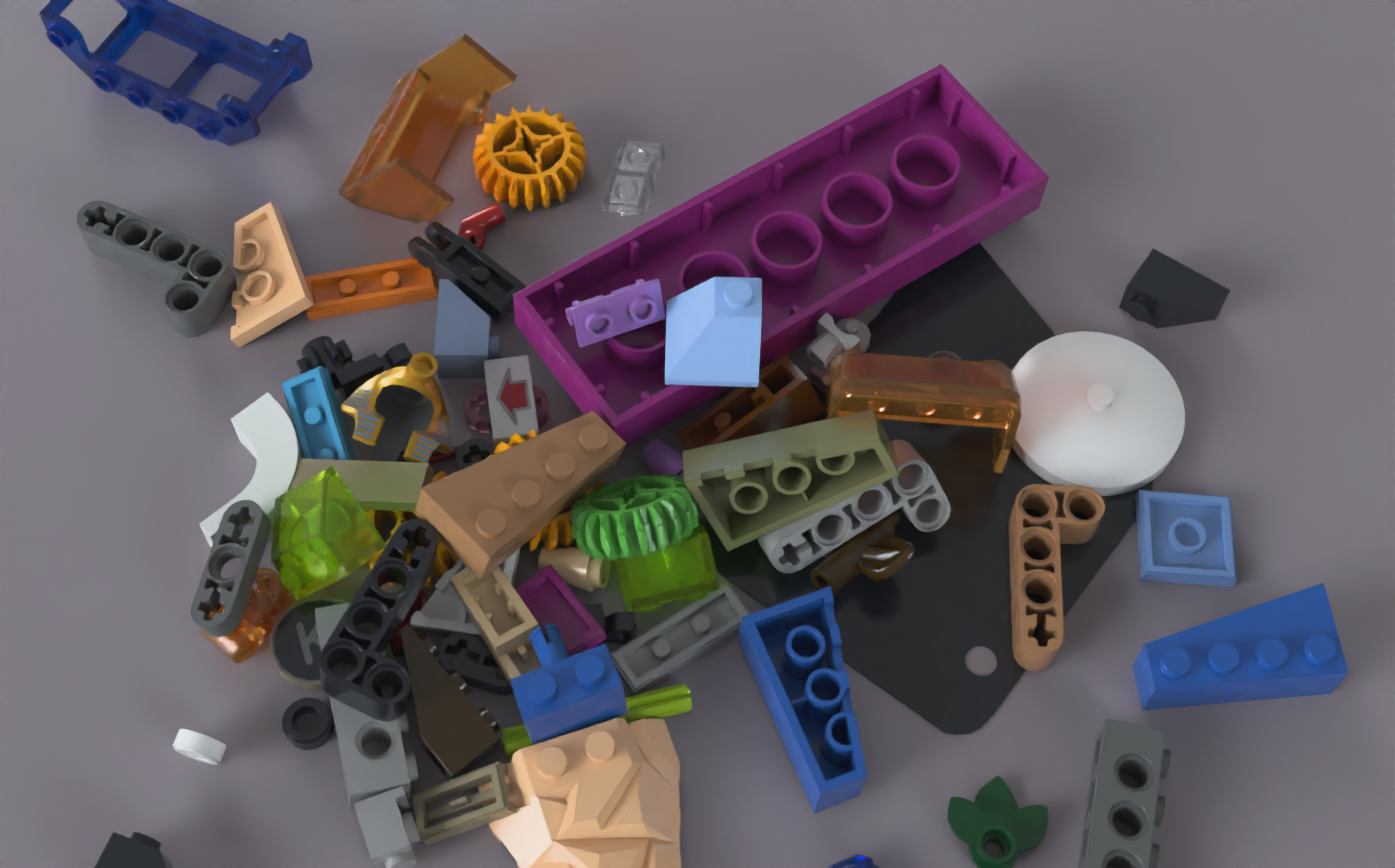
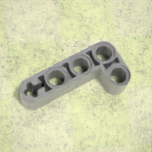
[757,440,951,573]

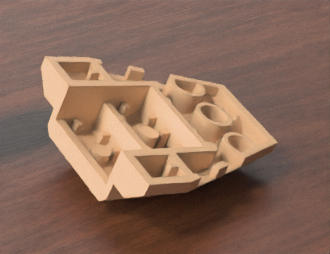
[477,718,681,868]

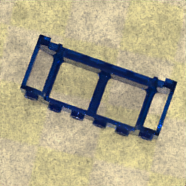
[39,0,313,146]

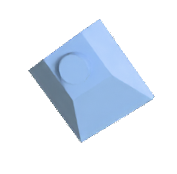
[665,277,762,387]

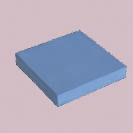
[1135,490,1237,587]

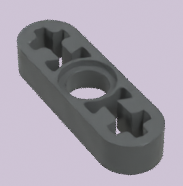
[191,500,271,637]

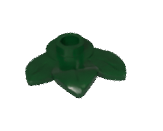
[948,776,1048,868]

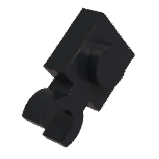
[334,343,413,401]

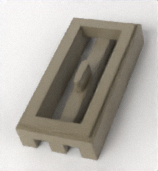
[411,762,516,846]

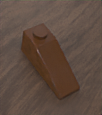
[675,353,825,450]

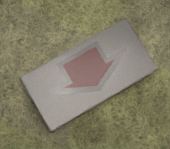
[483,355,539,447]

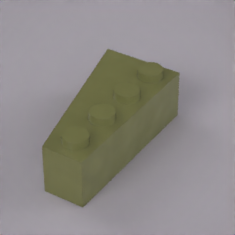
[682,409,900,551]

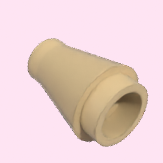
[538,547,611,592]

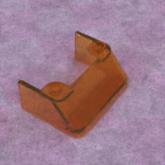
[339,33,517,224]
[824,349,1021,473]

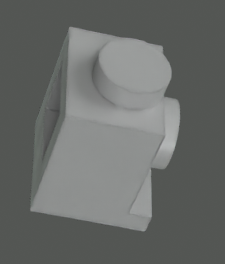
[353,786,421,868]

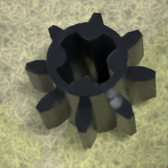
[296,336,354,391]

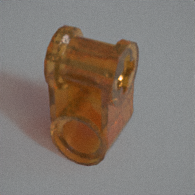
[199,567,293,664]

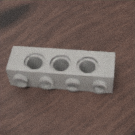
[315,602,418,810]

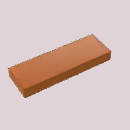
[304,257,438,321]

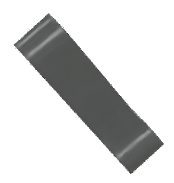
[77,200,236,337]

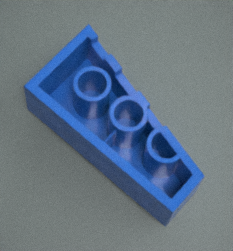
[1133,583,1349,711]
[738,586,867,813]

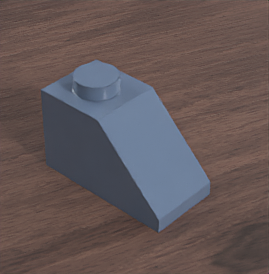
[434,279,501,378]

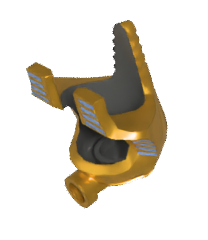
[341,352,453,463]

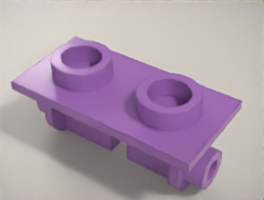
[565,278,666,348]

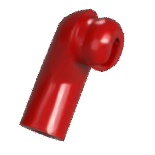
[457,203,506,251]

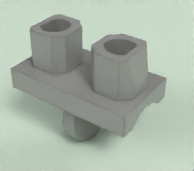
[805,312,871,392]

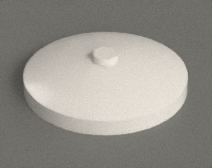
[1002,331,1185,496]

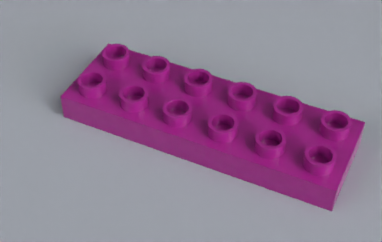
[513,64,1049,449]

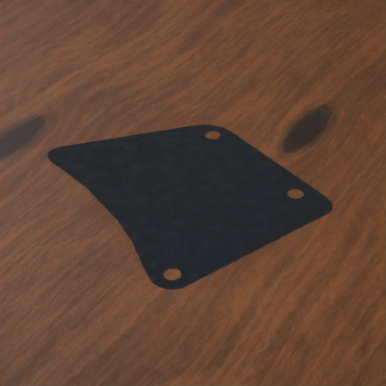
[678,243,1153,735]

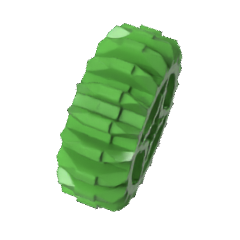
[570,473,698,561]

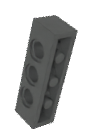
[1078,718,1171,868]

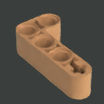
[1009,484,1105,672]

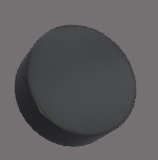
[282,698,334,750]

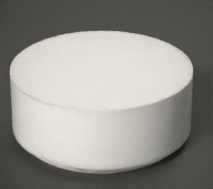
[173,729,227,765]

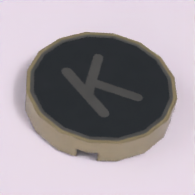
[269,596,345,691]

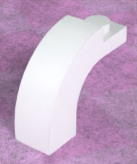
[199,392,304,547]

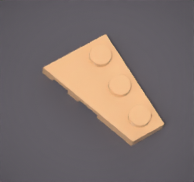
[230,202,314,348]

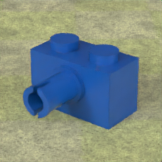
[510,624,628,745]

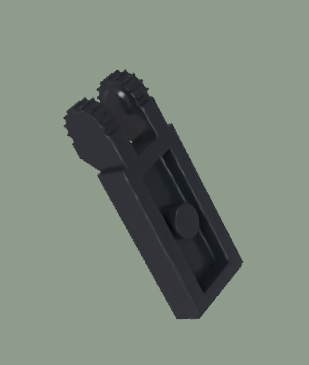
[407,221,526,322]

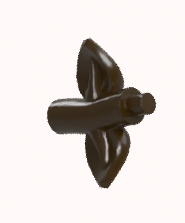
[810,510,915,596]

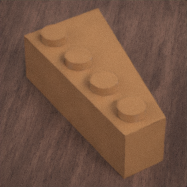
[414,411,626,580]

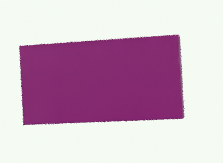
[515,564,607,657]

